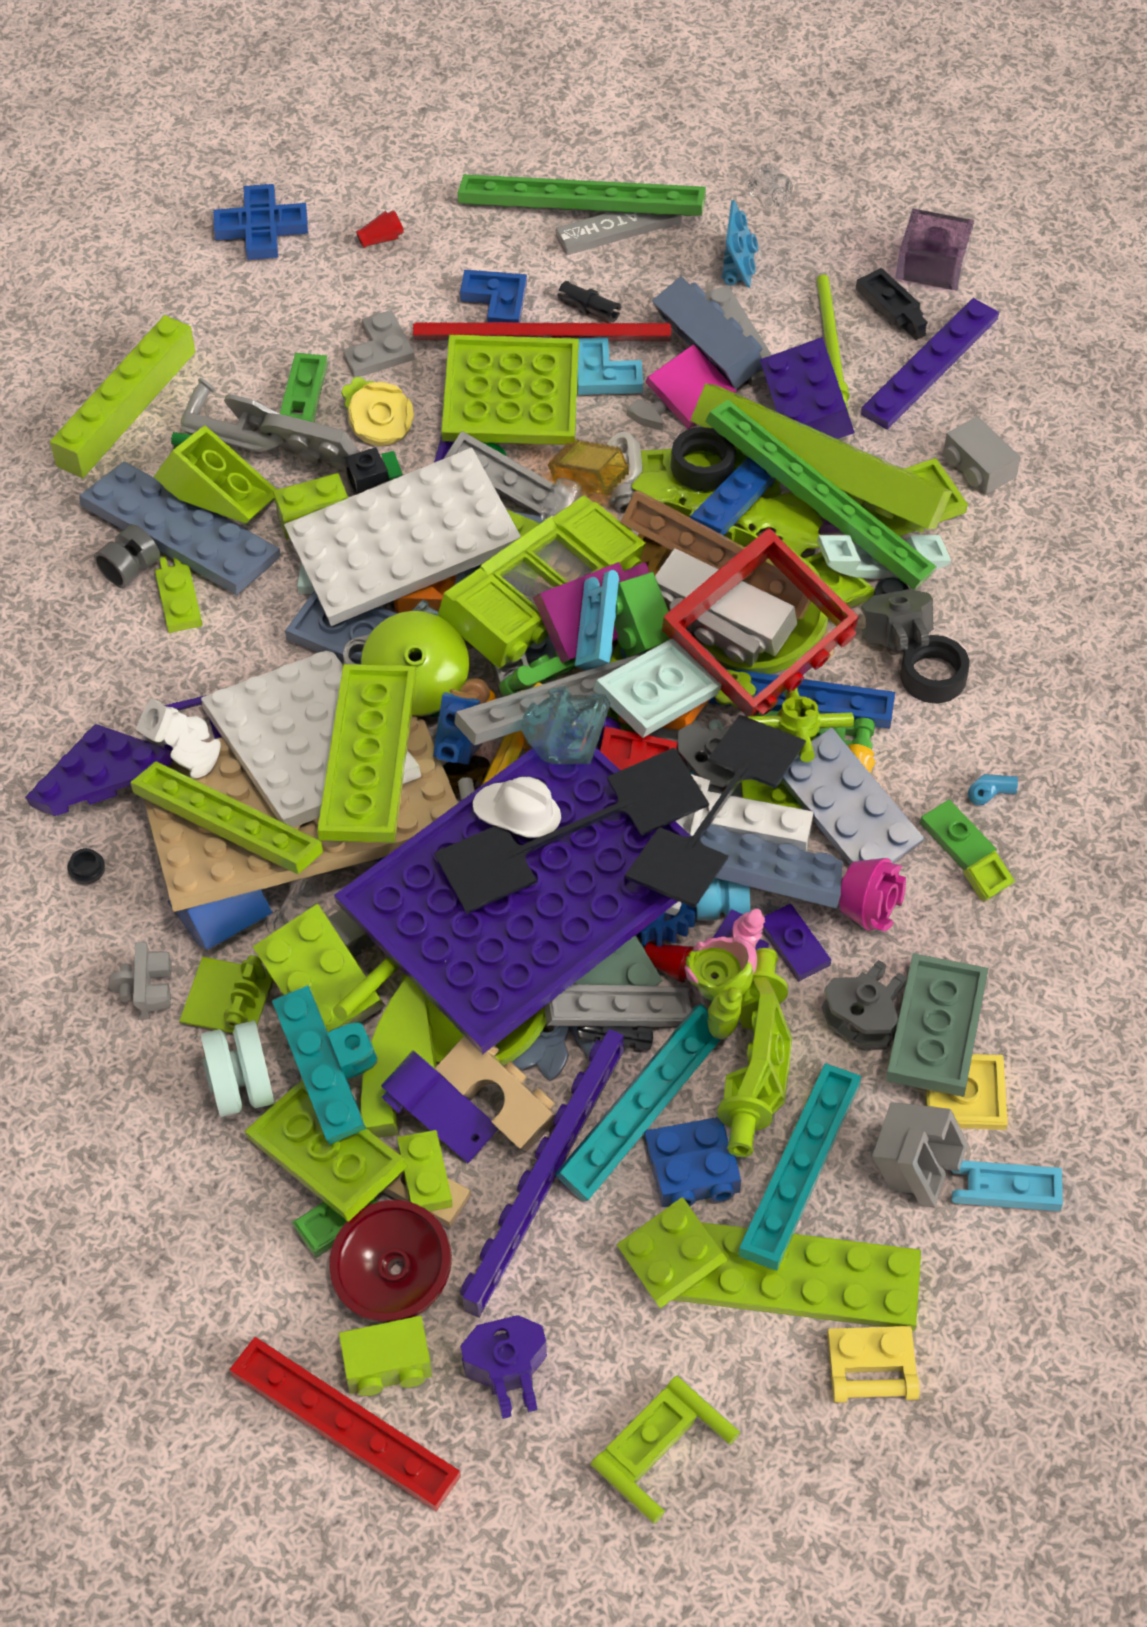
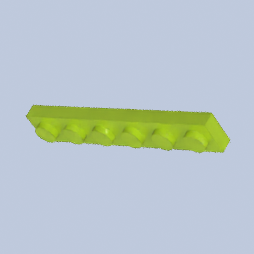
[130,761,323,875]

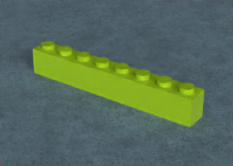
[690,383,953,533]

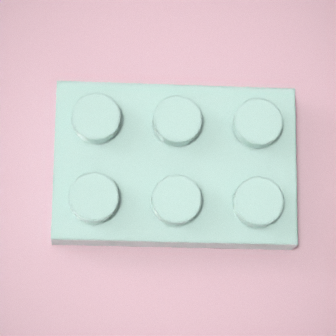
[593,638,722,738]

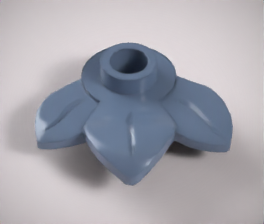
[512,1022,569,1081]

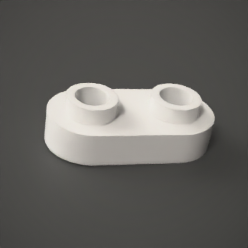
[605,432,643,487]

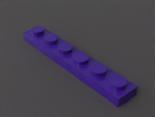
[861,298,999,430]

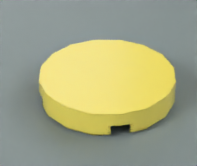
[347,382,414,446]

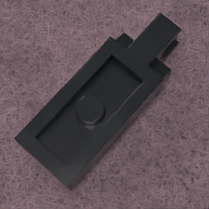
[856,267,928,340]

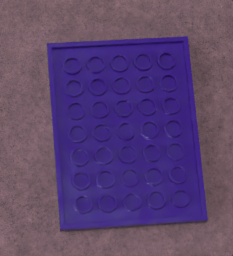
[334,722,691,1055]

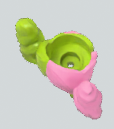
[684,909,765,1039]

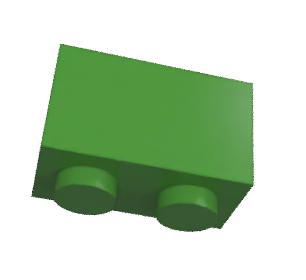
[614,572,670,658]

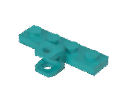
[272,985,378,1145]

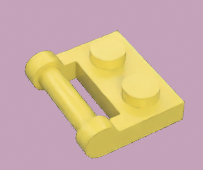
[827,1326,919,1403]

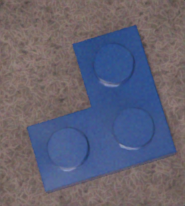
[460,269,527,323]

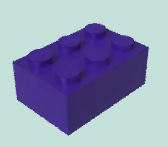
[760,337,855,439]

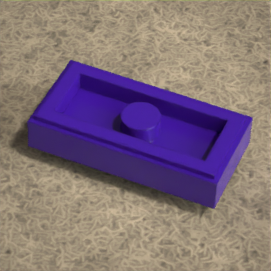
[762,903,831,982]

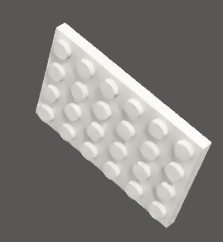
[284,448,521,626]
[201,651,421,827]

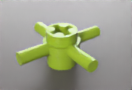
[745,688,854,762]

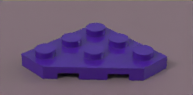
[25,724,174,816]

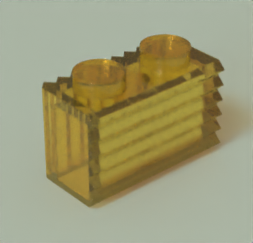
[547,439,629,496]

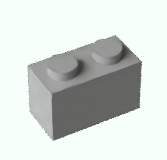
[943,416,1021,495]

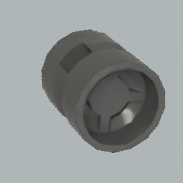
[94,524,160,588]

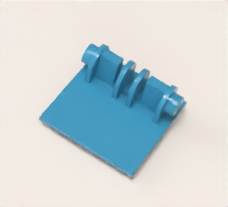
[722,199,758,288]

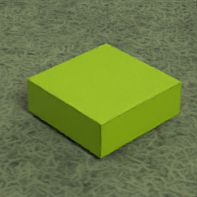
[962,851,1016,902]

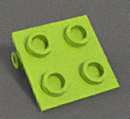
[179,955,273,1034]

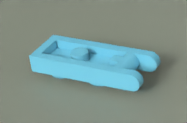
[575,570,619,671]
[952,1160,1063,1212]

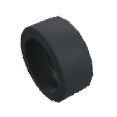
[670,427,736,491]
[900,635,970,704]

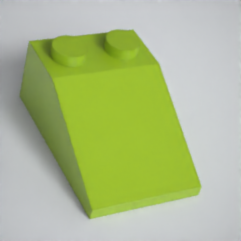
[154,425,277,524]

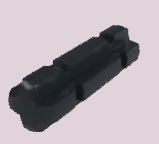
[577,1026,653,1051]

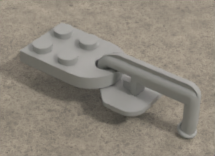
[180,377,360,470]

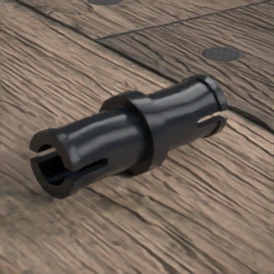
[557,281,621,323]

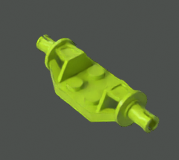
[717,948,792,1157]

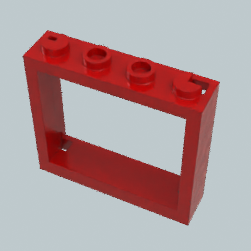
[662,528,859,716]

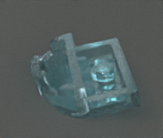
[521,686,611,764]

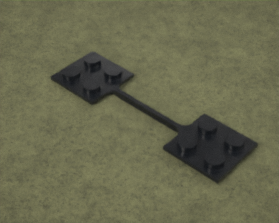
[624,714,806,908]
[434,748,709,914]

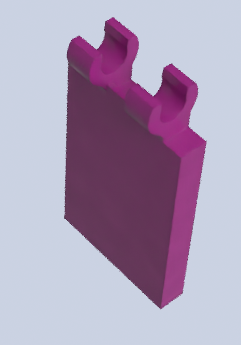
[532,562,650,663]

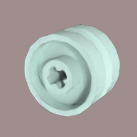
[201,1020,275,1117]

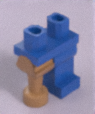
[433,678,490,765]

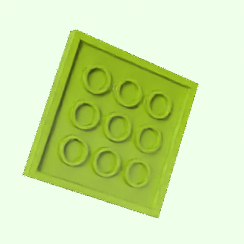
[441,335,579,445]

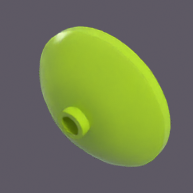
[361,611,469,716]

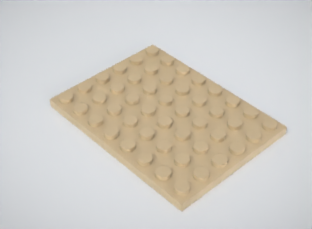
[143,716,458,912]

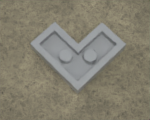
[343,310,415,378]

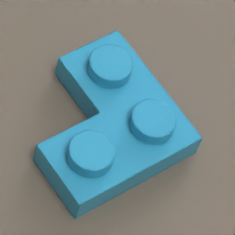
[576,337,643,395]

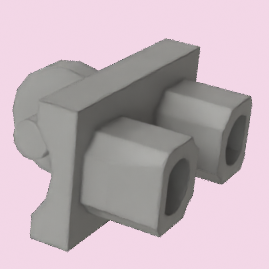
[108,942,172,1020]

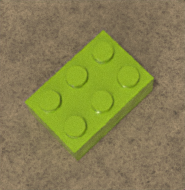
[252,903,386,1032]

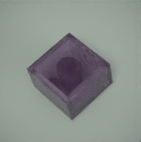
[896,208,974,291]

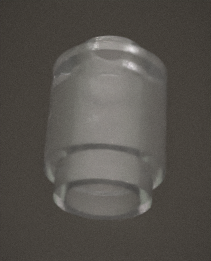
[540,478,582,521]

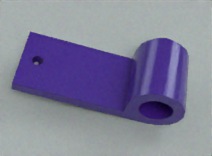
[381,1050,498,1163]

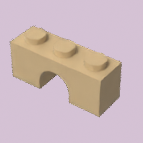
[435,1036,556,1152]

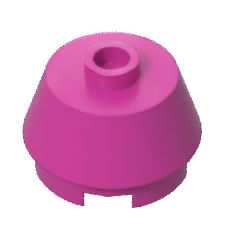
[839,858,906,931]

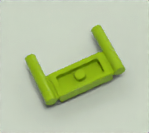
[590,1375,741,1524]

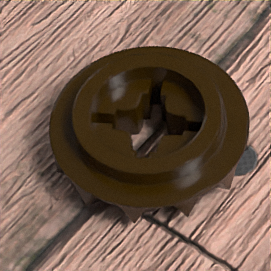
[443,755,490,794]

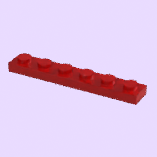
[229,1337,461,1512]

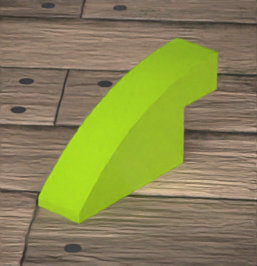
[361,977,438,1138]

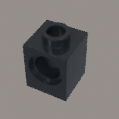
[345,447,389,495]

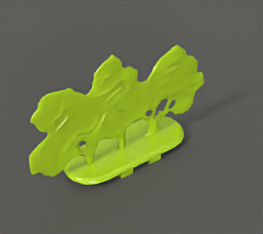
[631,449,823,556]

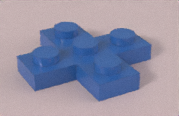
[213,184,308,260]

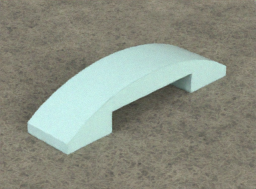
[817,535,951,579]

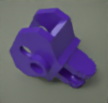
[460,1315,547,1419]

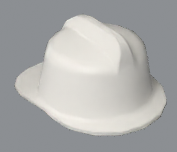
[473,777,561,838]

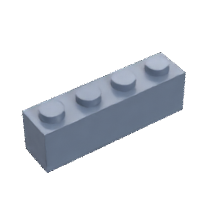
[652,276,763,389]

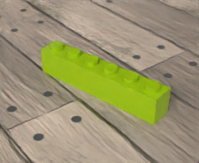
[50,315,196,478]

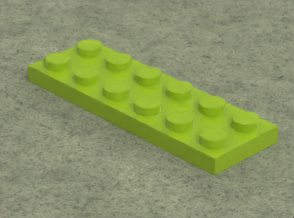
[317,664,417,843]
[673,1222,921,1331]

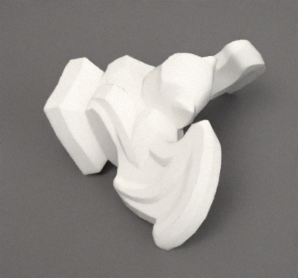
[136,698,221,778]

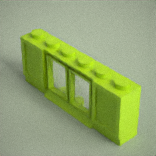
[438,495,646,669]

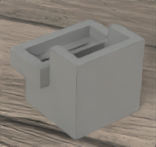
[872,1102,968,1208]

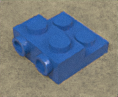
[644,1117,741,1207]

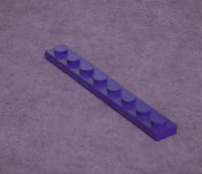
[460,1029,624,1318]

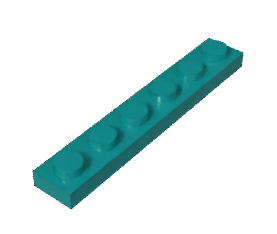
[554,1004,721,1202]
[739,1063,862,1271]

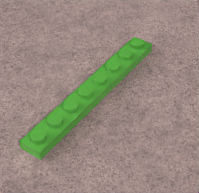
[458,174,706,216]
[705,400,937,590]

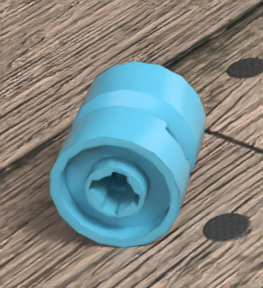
[695,878,750,921]

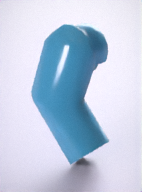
[968,774,1018,805]

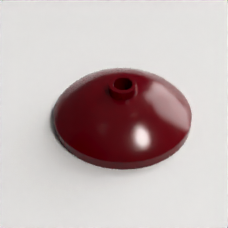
[329,1200,452,1323]

